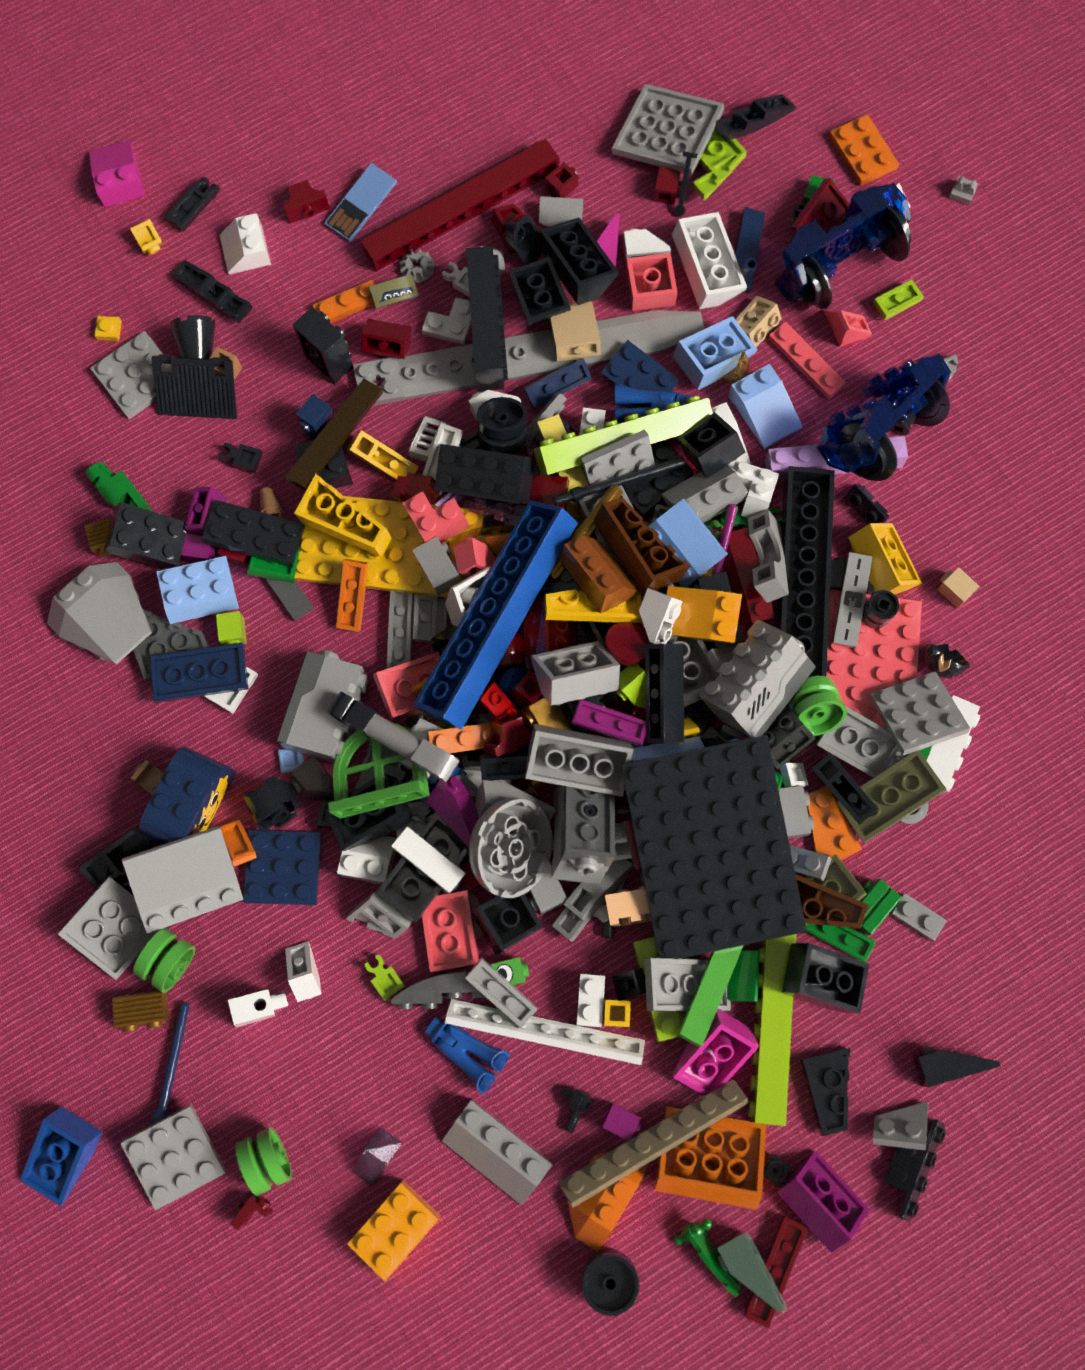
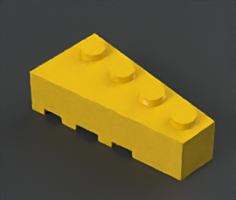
[294,474,392,558]

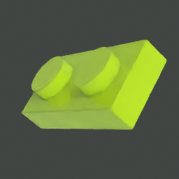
[873,279,924,320]

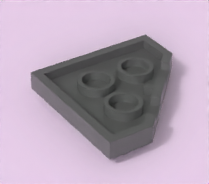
[133,609,209,682]

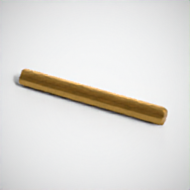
[549,485,623,580]

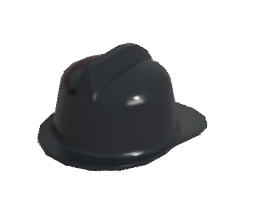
[505,215,541,264]

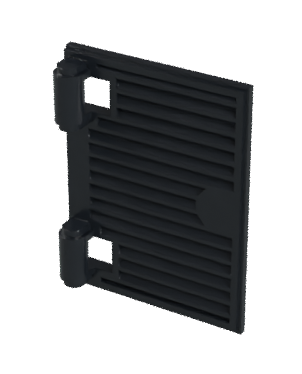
[152,354,237,419]

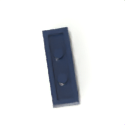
[523,358,592,409]

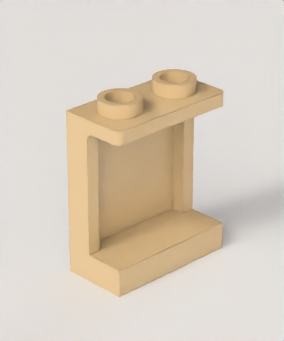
[549,301,601,362]

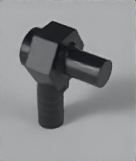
[560,1086,592,1133]

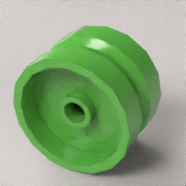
[787,676,847,736]
[133,928,196,993]
[235,1127,292,1196]

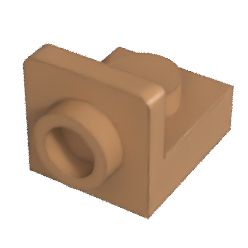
[131,760,164,795]

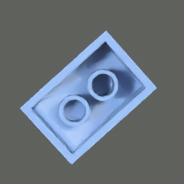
[673,316,758,390]
[728,364,803,450]

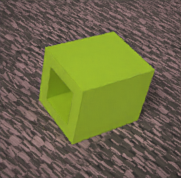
[216,611,247,645]

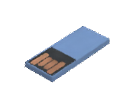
[325,163,397,243]

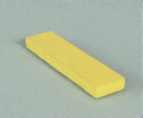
[537,414,589,505]

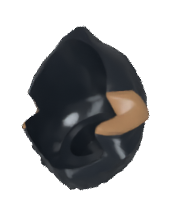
[924,644,971,679]

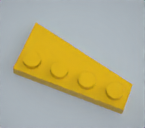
[545,580,642,623]

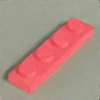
[768,322,846,400]

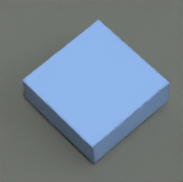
[278,749,305,774]

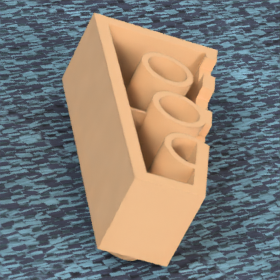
[605,886,651,927]

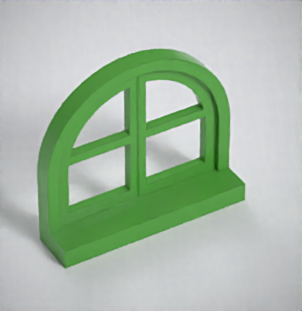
[328,723,430,819]

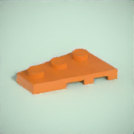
[807,786,862,860]

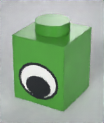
[491,957,530,986]

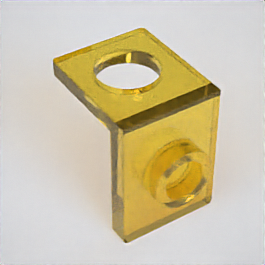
[720,352,750,382]

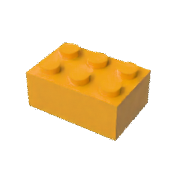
[347,1181,441,1281]

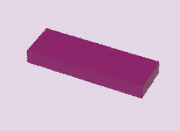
[571,699,646,747]

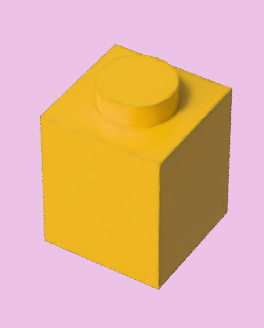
[604,1000,631,1027]

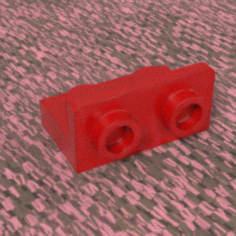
[479,682,523,719]

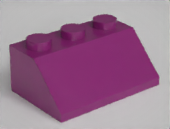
[777,1150,870,1253]

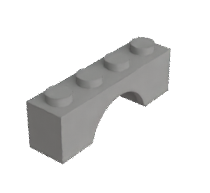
[748,510,789,603]

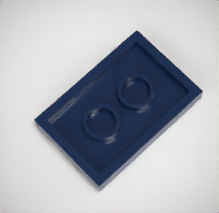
[600,339,680,407]

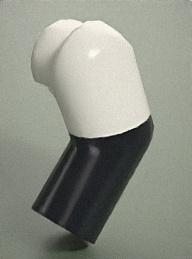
[593,903,614,938]

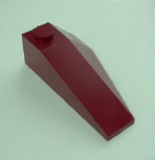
[722,527,774,626]

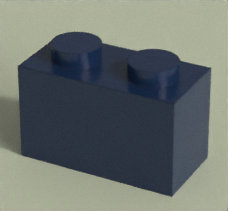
[296,394,334,441]

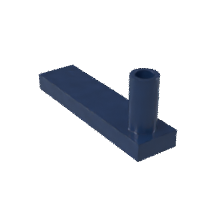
[734,207,765,293]

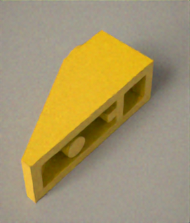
[346,430,419,481]

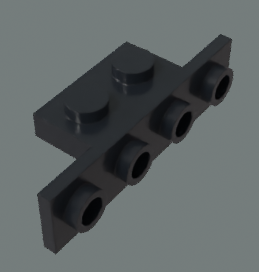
[884,1119,946,1222]

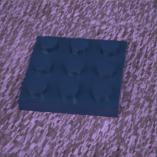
[243,830,322,906]

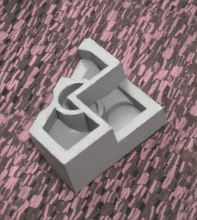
[539,197,583,228]

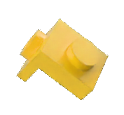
[130,219,163,255]

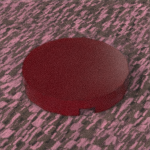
[604,622,653,666]

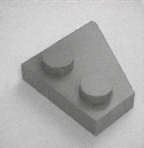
[346,892,411,938]

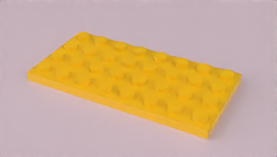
[294,496,486,598]

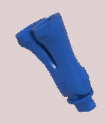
[615,384,691,424]
[424,1017,511,1095]

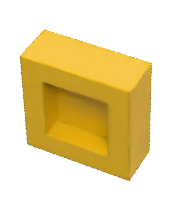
[95,316,122,341]

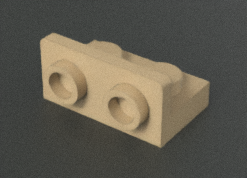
[735,296,781,347]

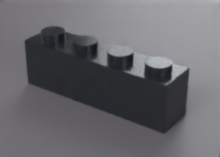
[645,644,684,744]

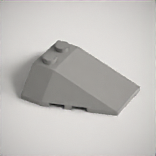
[47,562,152,665]

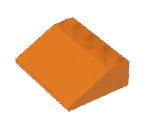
[655,1106,766,1210]

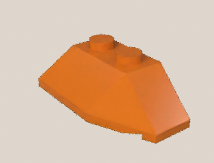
[567,1151,649,1252]

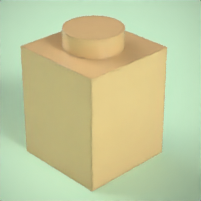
[937,567,980,609]

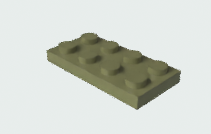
[837,750,947,843]

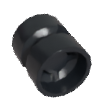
[862,590,900,629]

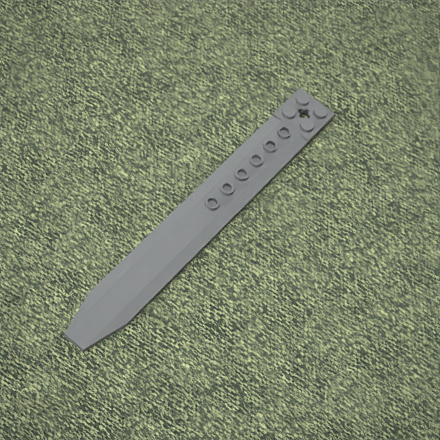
[353,310,705,406]

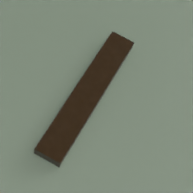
[286,379,383,491]

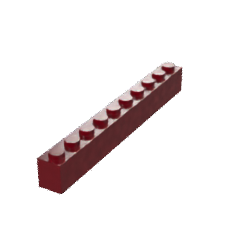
[361,139,559,272]

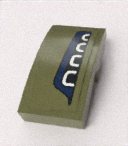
[369,274,419,309]

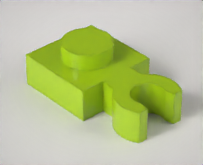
[365,954,406,1001]

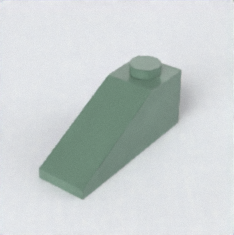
[717,1233,788,1312]

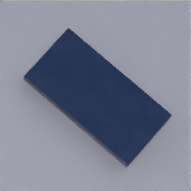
[149,643,249,703]

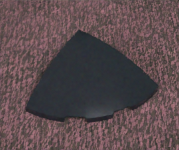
[79,824,152,894]

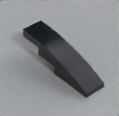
[715,94,796,141]
[171,260,253,323]

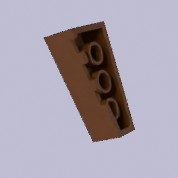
[594,497,690,596]

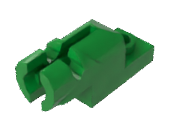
[85,462,154,512]

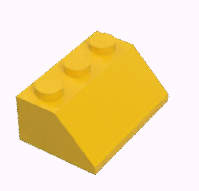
[848,523,922,595]

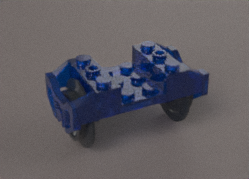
[774,182,911,309]
[816,353,951,481]

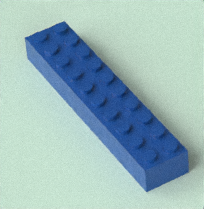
[413,500,578,730]

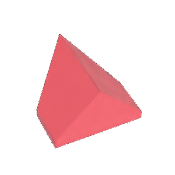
[823,310,872,347]

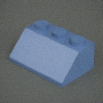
[648,498,728,588]

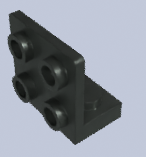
[763,705,816,769]

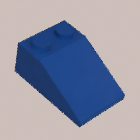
[20,1106,102,1206]

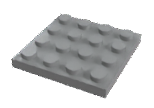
[612,84,724,175]

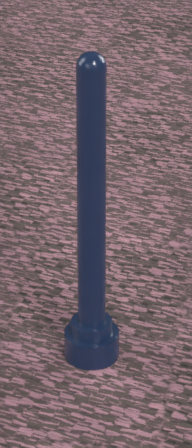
[149,1002,189,1123]

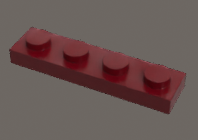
[744,1215,809,1329]

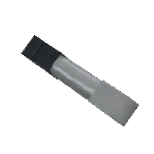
[327,692,459,783]

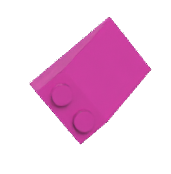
[89,140,146,207]
[672,1009,759,1096]

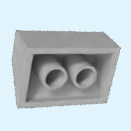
[661,465,748,523]
[531,641,620,705]

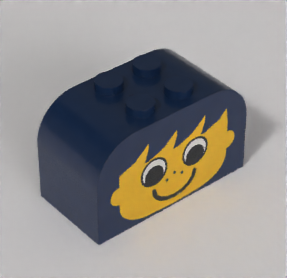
[139,747,237,845]

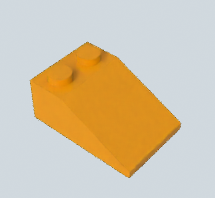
[667,586,742,645]

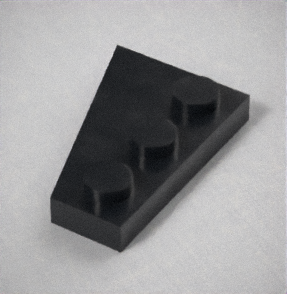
[801,1048,850,1136]

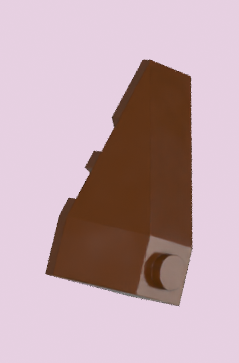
[795,874,869,928]

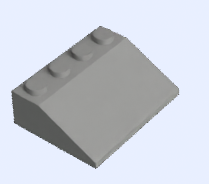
[122,826,243,934]

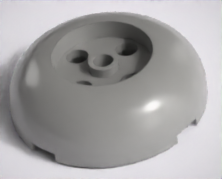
[469,798,552,898]

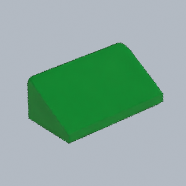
[728,951,759,1002]

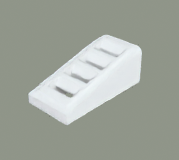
[409,416,446,462]

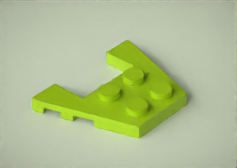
[693,129,746,200]

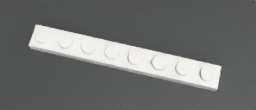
[445,999,645,1065]

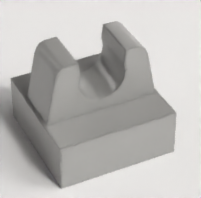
[949,176,979,206]

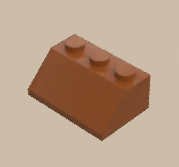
[560,535,640,614]

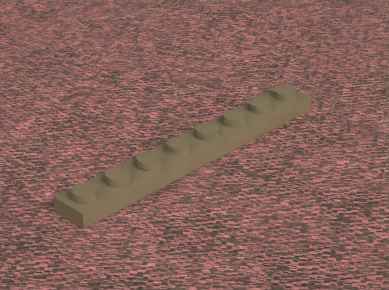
[559,1079,748,1208]

